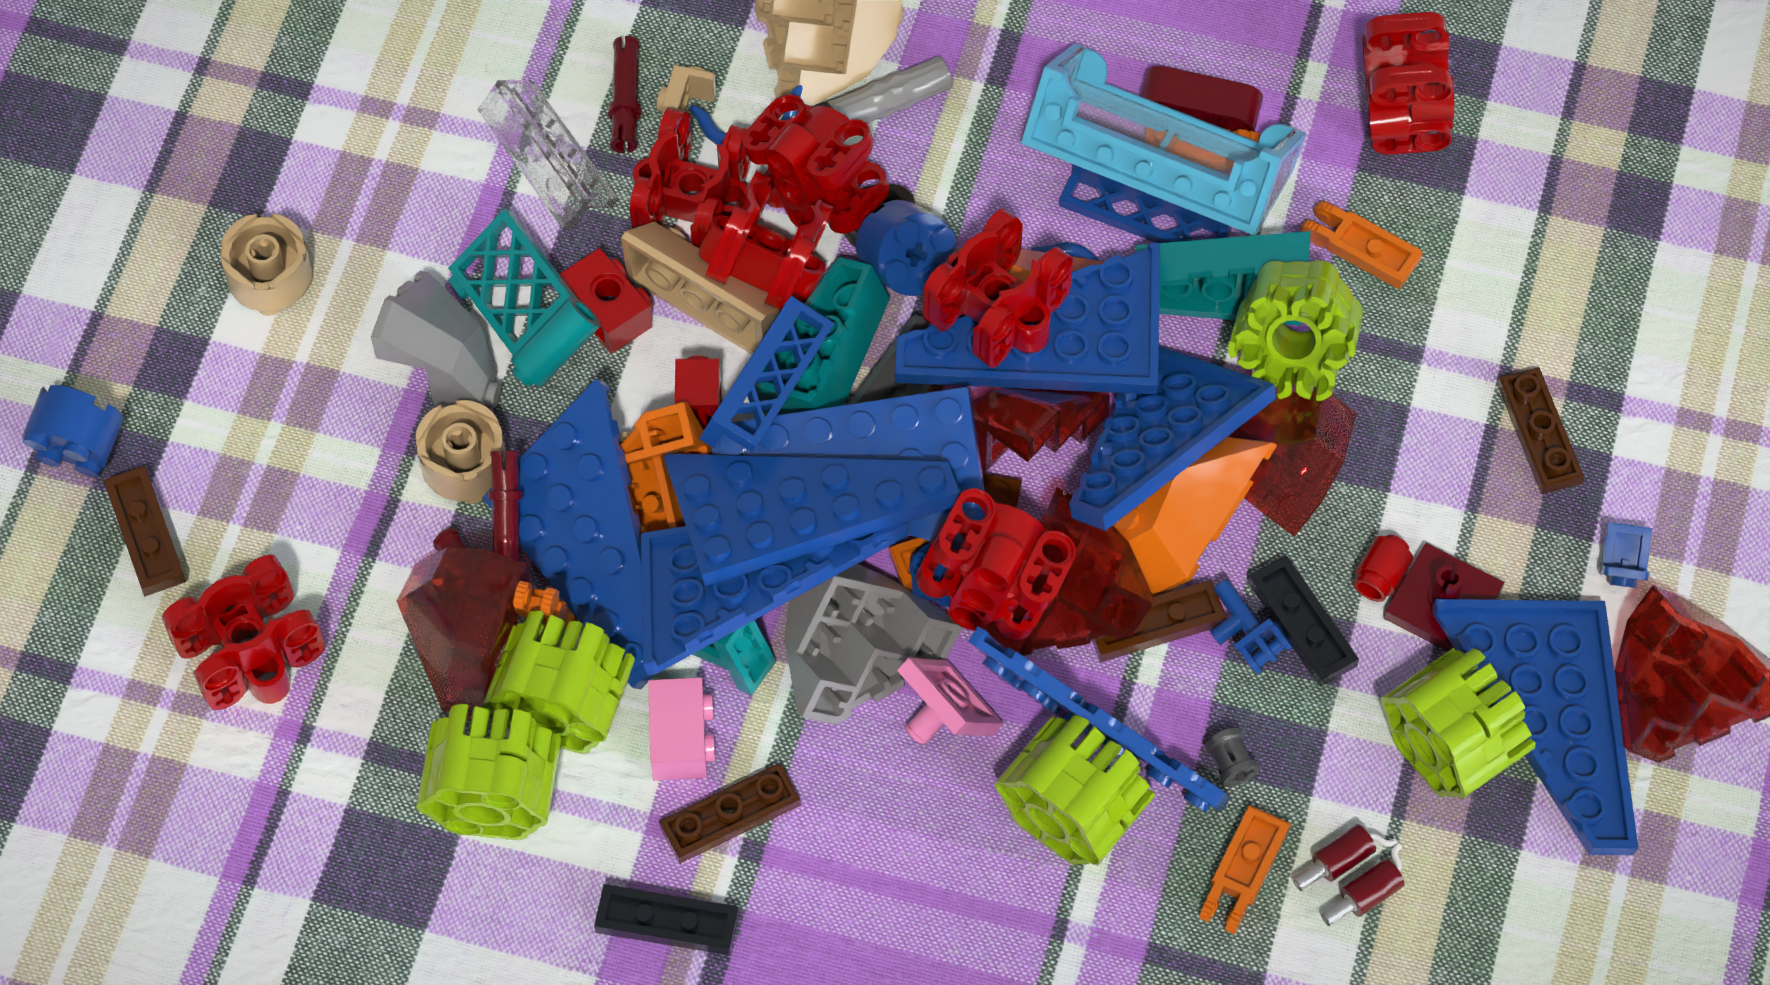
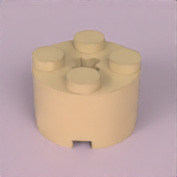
[221,213,313,316]
[416,400,506,504]

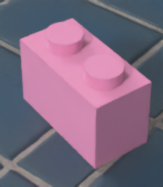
[648,677,715,781]

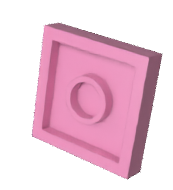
[897,657,1004,744]

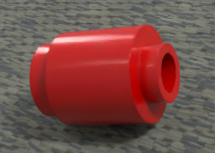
[1353,535,1413,602]

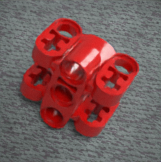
[1362,12,1454,155]
[742,94,890,234]
[630,108,751,248]
[698,170,834,311]
[923,208,1073,368]
[916,488,1076,640]
[162,554,325,711]

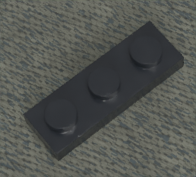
[1248,556,1359,687]
[594,884,739,956]

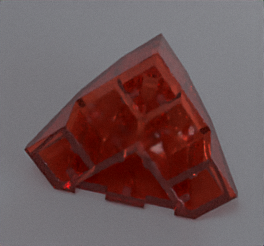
[1228,387,1357,537]
[972,388,1110,472]
[983,487,1154,656]
[396,547,531,720]
[1615,585,1770,763]

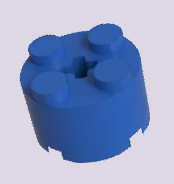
[856,200,956,296]
[22,385,124,477]

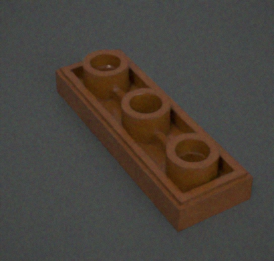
[1497,367,1584,495]
[659,763,801,864]

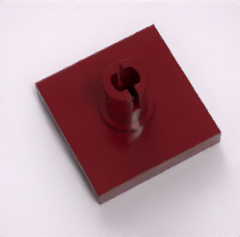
[1384,543,1505,651]

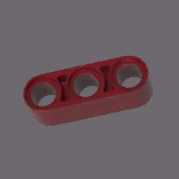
[1140,66,1263,132]

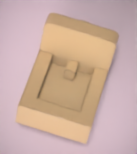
[657,65,716,116]

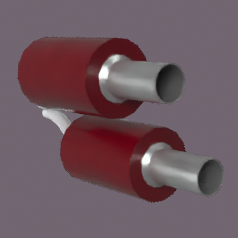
[1292,824,1405,927]

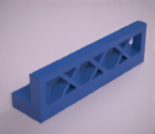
[1059,164,1232,243]
[699,296,835,453]

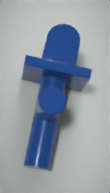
[1210,580,1294,674]

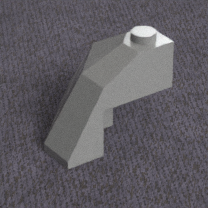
[371,270,501,409]
[784,564,963,725]

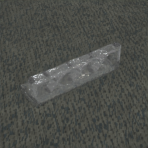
[477,80,618,229]

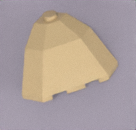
[755,0,903,107]

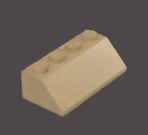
[621,222,780,355]

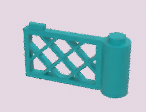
[448,208,601,387]

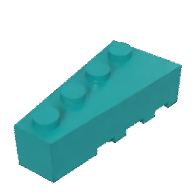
[1135,231,1311,326]
[754,257,890,416]

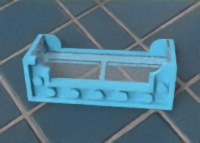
[1021,43,1306,235]

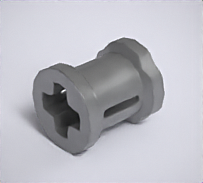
[1204,728,1260,787]

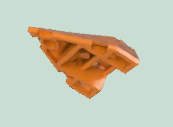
[620,402,713,538]
[1110,437,1277,597]

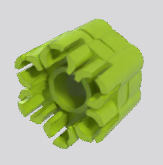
[1228,260,1363,402]
[483,611,635,754]
[1381,648,1535,799]
[416,704,561,840]
[994,715,1155,865]

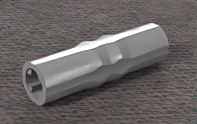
[826,56,953,123]

